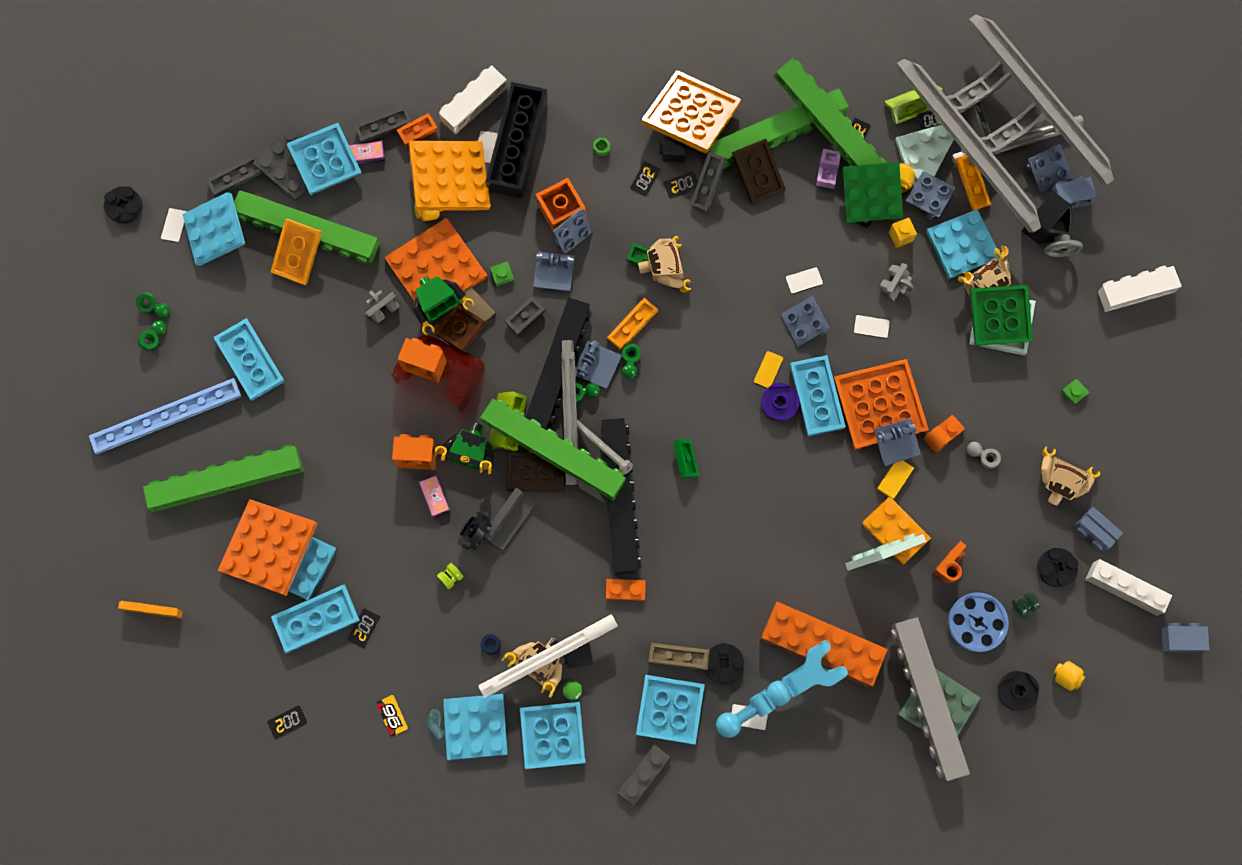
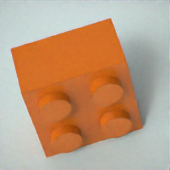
[535,178,586,233]
[397,338,447,383]
[392,434,437,470]

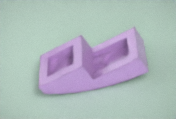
[816,149,841,189]

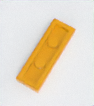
[955,155,991,211]
[607,298,658,351]
[118,601,183,619]

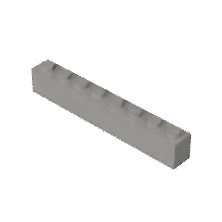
[891,617,970,782]

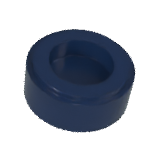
[481,634,501,655]

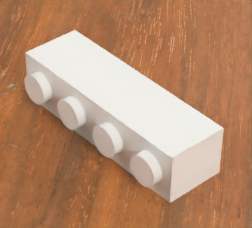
[439,65,508,135]
[1098,266,1182,312]
[1085,559,1172,616]

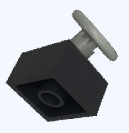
[1021,191,1083,257]

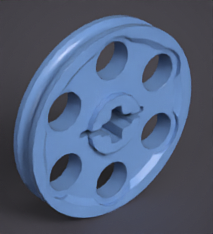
[948,592,1009,652]

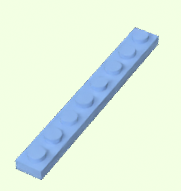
[89,378,242,455]

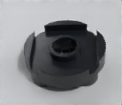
[104,186,143,224]
[458,512,492,550]
[1037,548,1078,587]
[706,643,744,683]
[997,671,1039,711]

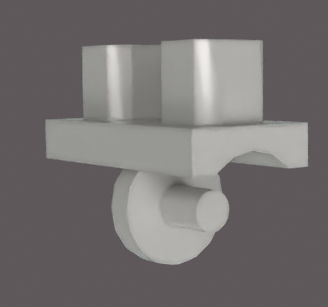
[880,263,914,301]
[365,290,400,324]

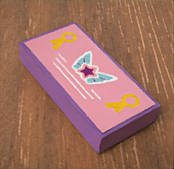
[349,141,385,164]
[419,475,450,518]

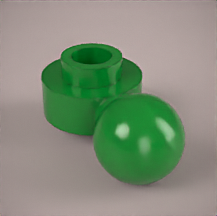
[136,292,170,318]
[137,320,167,351]
[622,344,641,379]
[576,383,600,403]

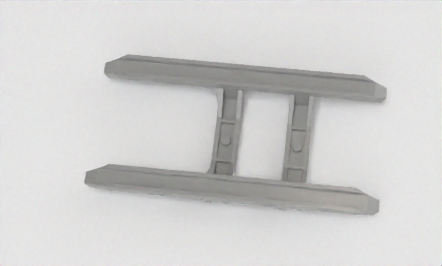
[897,15,1114,232]

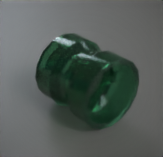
[1012,591,1040,617]

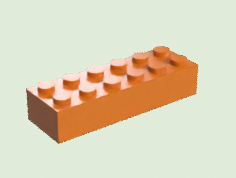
[760,602,888,688]

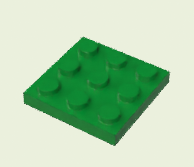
[843,162,903,223]
[970,285,1033,346]

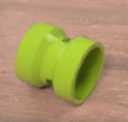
[436,563,464,590]

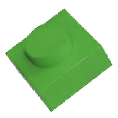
[490,261,514,286]
[1061,378,1089,406]

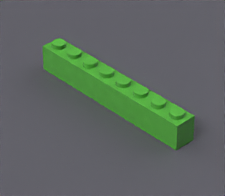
[773,58,887,166]
[707,88,849,169]
[234,190,380,264]
[480,399,626,501]
[143,445,304,512]

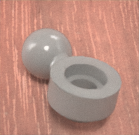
[967,442,1001,469]

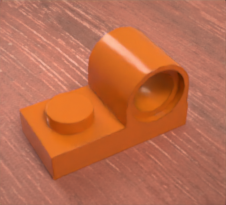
[923,414,965,454]
[932,541,967,584]

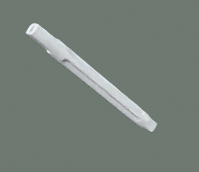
[478,615,618,698]

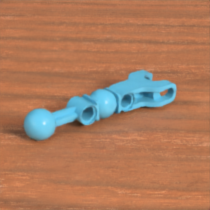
[716,640,848,738]

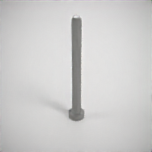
[577,419,633,474]

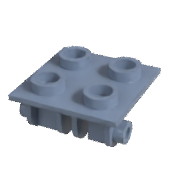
[1025,144,1073,193]
[905,171,956,219]
[553,208,593,255]
[533,252,575,291]
[781,295,830,347]
[575,340,622,389]
[874,418,921,466]

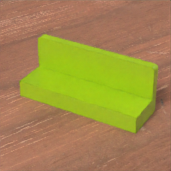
[885,86,943,124]
[489,391,527,452]

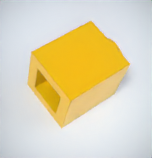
[889,218,917,248]

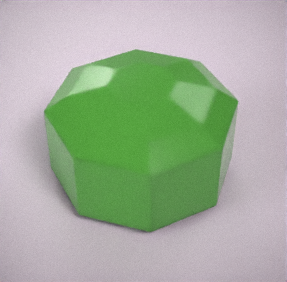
[593,138,610,157]
[563,681,582,700]

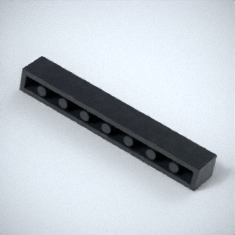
[525,297,592,430]
[601,418,641,575]

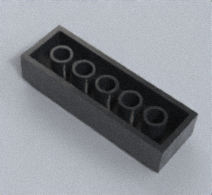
[485,82,548,198]

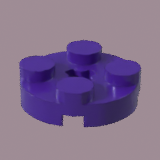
[761,383,799,422]

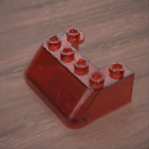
[391,334,485,414]

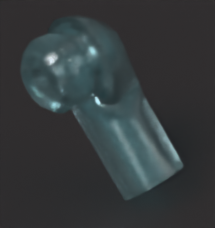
[427,709,445,740]

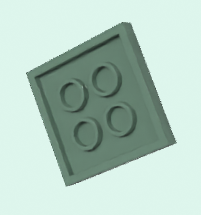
[898,668,980,736]

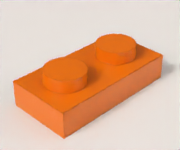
[397,113,438,147]
[606,579,646,601]

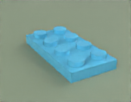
[214,318,285,401]
[790,355,846,437]
[271,584,360,653]

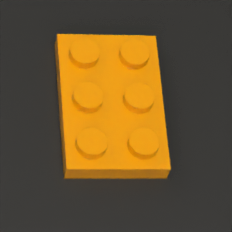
[270,219,322,285]
[861,496,931,566]

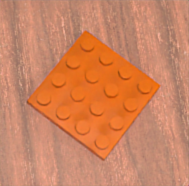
[384,217,488,301]
[833,359,929,450]
[217,499,318,596]

